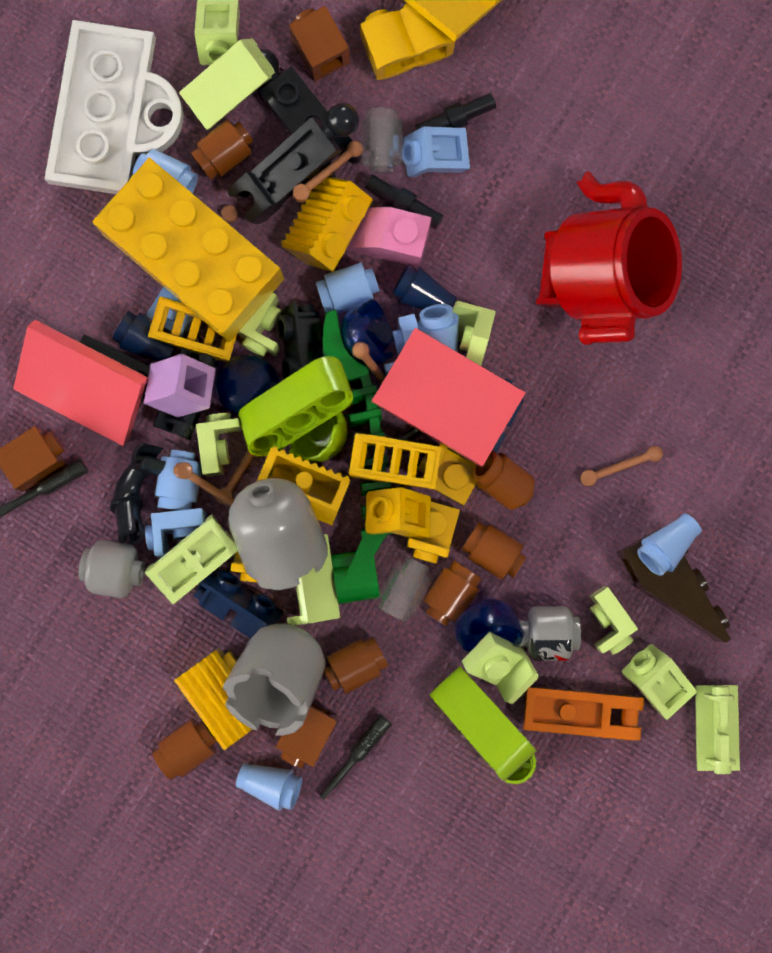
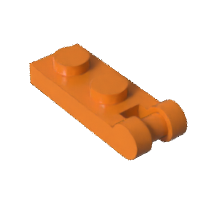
[522,686,644,741]

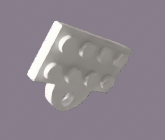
[45,20,183,194]

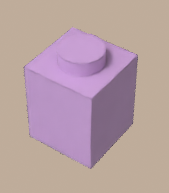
[144,354,216,417]

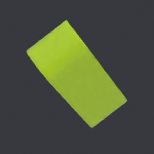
[238,356,353,456]
[429,666,537,781]

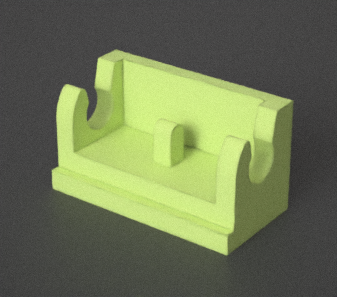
[179,38,275,130]
[145,514,238,604]
[287,534,340,625]

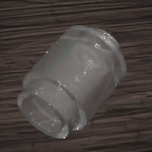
[361,108,403,173]
[377,557,433,623]

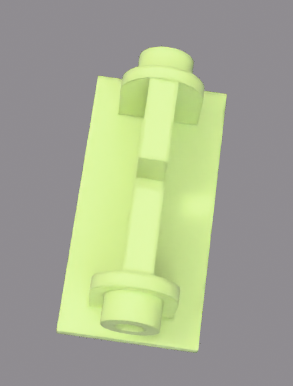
[695,685,740,774]

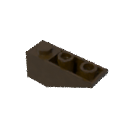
[617,528,731,643]

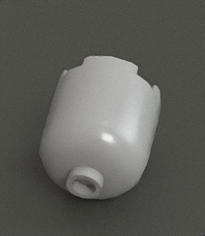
[229,478,328,590]
[223,623,325,736]

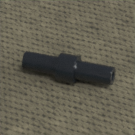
[415,93,496,130]
[365,174,444,230]

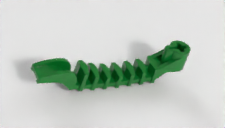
[323,310,394,604]

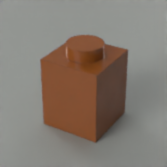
[289,5,350,82]
[0,426,67,492]
[275,703,339,768]

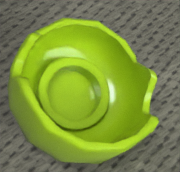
[288,412,347,463]

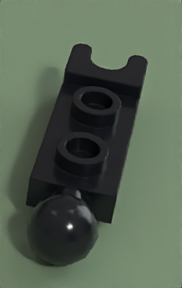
[259,49,362,178]
[228,103,359,224]

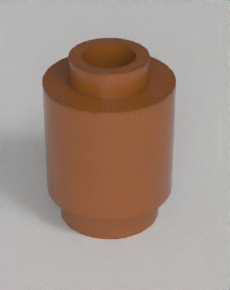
[190,119,254,180]
[472,451,535,510]
[461,522,527,581]
[423,561,482,627]
[324,637,388,694]
[152,718,218,780]

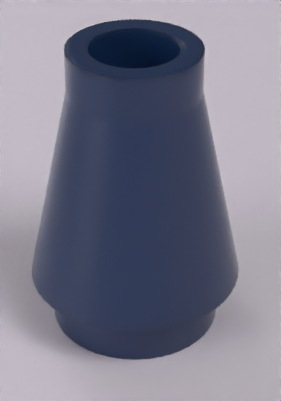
[392,265,457,310]
[112,311,176,362]

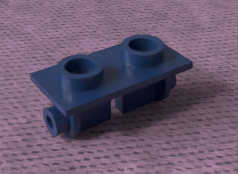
[193,569,284,639]

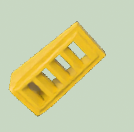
[148,296,237,363]
[349,433,442,490]

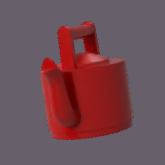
[536,171,682,345]

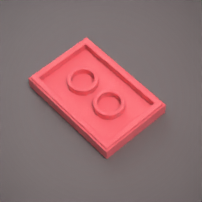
[13,320,148,446]
[372,328,526,467]

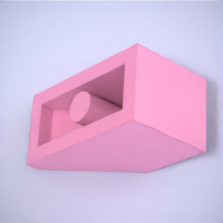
[346,207,431,268]

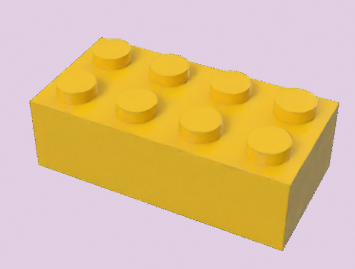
[92,157,284,342]

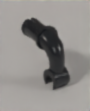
[109,443,166,545]

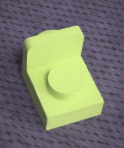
[194,0,240,65]
[238,293,281,357]
[453,301,496,366]
[196,413,242,477]
[589,586,638,655]
[462,632,538,704]
[622,644,697,720]

